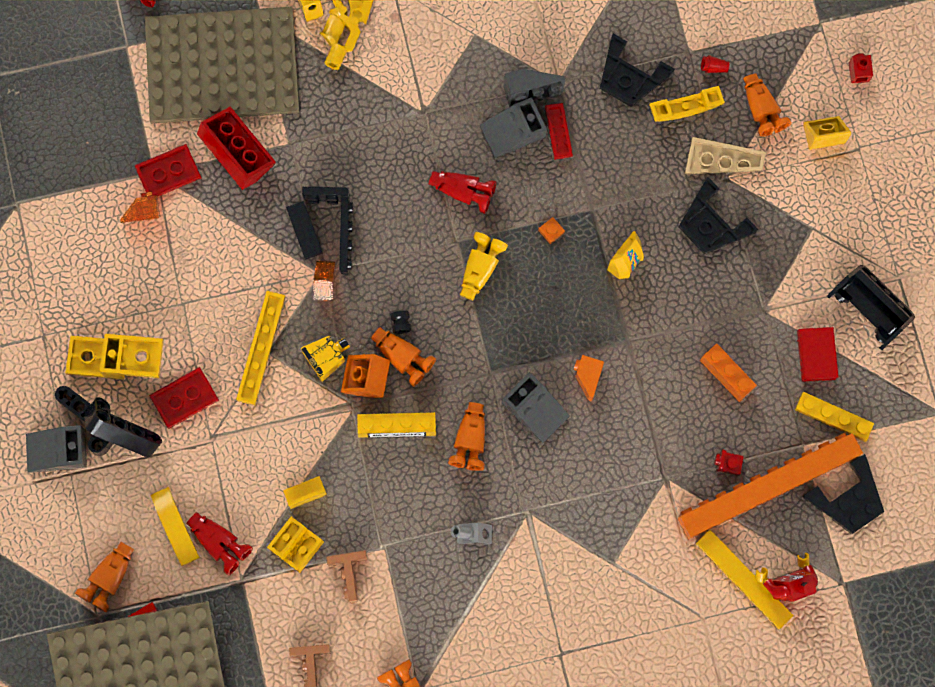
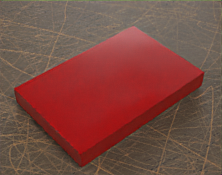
[134,144,201,200]
[149,367,219,429]

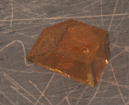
[120,192,160,223]
[313,261,335,301]

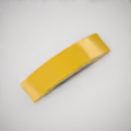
[649,86,725,122]
[150,487,200,566]

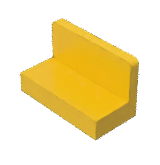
[283,476,327,509]

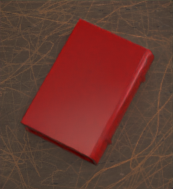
[797,327,839,382]

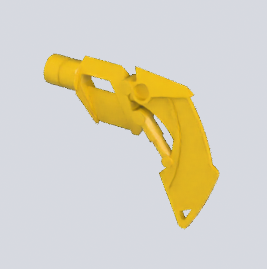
[320,0,373,70]

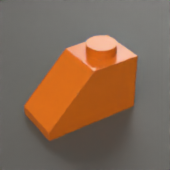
[573,355,604,401]

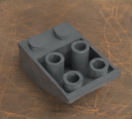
[503,69,565,107]
[480,97,547,158]
[502,372,570,443]
[26,425,87,473]

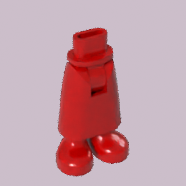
[428,171,497,214]
[186,512,253,576]

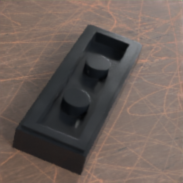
[286,201,323,260]

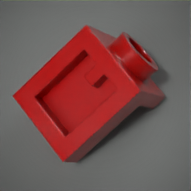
[714,449,744,476]

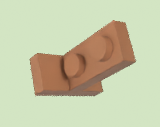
[326,550,367,603]
[289,644,331,687]

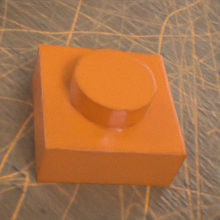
[538,217,565,244]

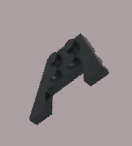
[600,33,675,107]
[679,177,759,254]
[802,454,884,534]

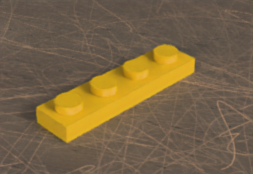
[795,392,874,442]

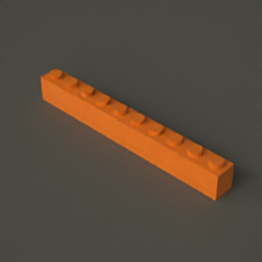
[678,433,863,540]

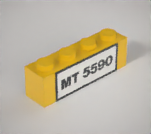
[357,412,436,438]

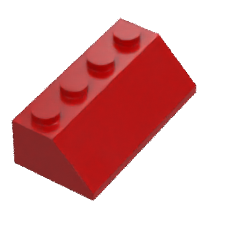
[197,107,276,190]

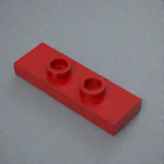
[544,103,573,160]

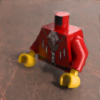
[755,553,818,601]

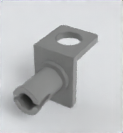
[451,523,492,544]

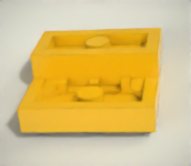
[267,516,324,573]

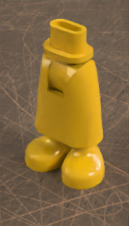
[460,232,508,301]

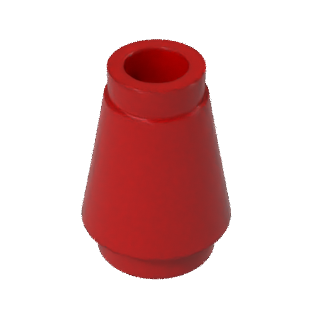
[701,55,730,73]

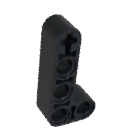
[55,386,113,456]
[85,397,162,457]

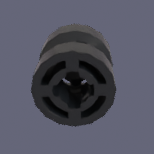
[390,311,411,334]

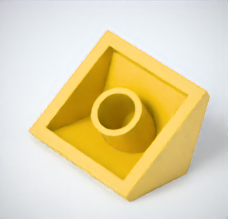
[803,116,851,150]

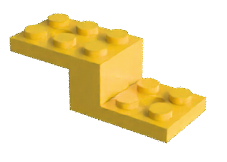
[65,334,164,380]

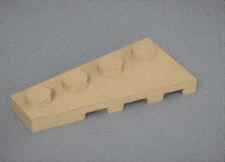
[685,137,766,174]

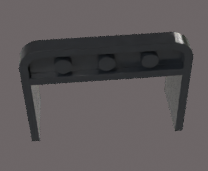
[827,265,915,350]

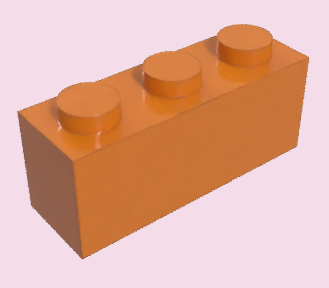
[700,343,757,402]

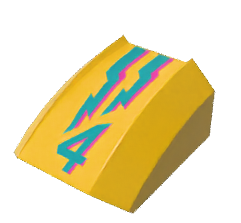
[607,231,644,279]

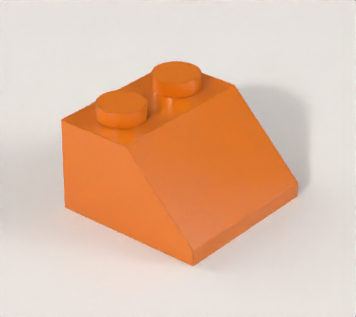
[341,354,390,398]

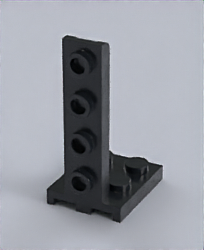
[302,187,353,275]

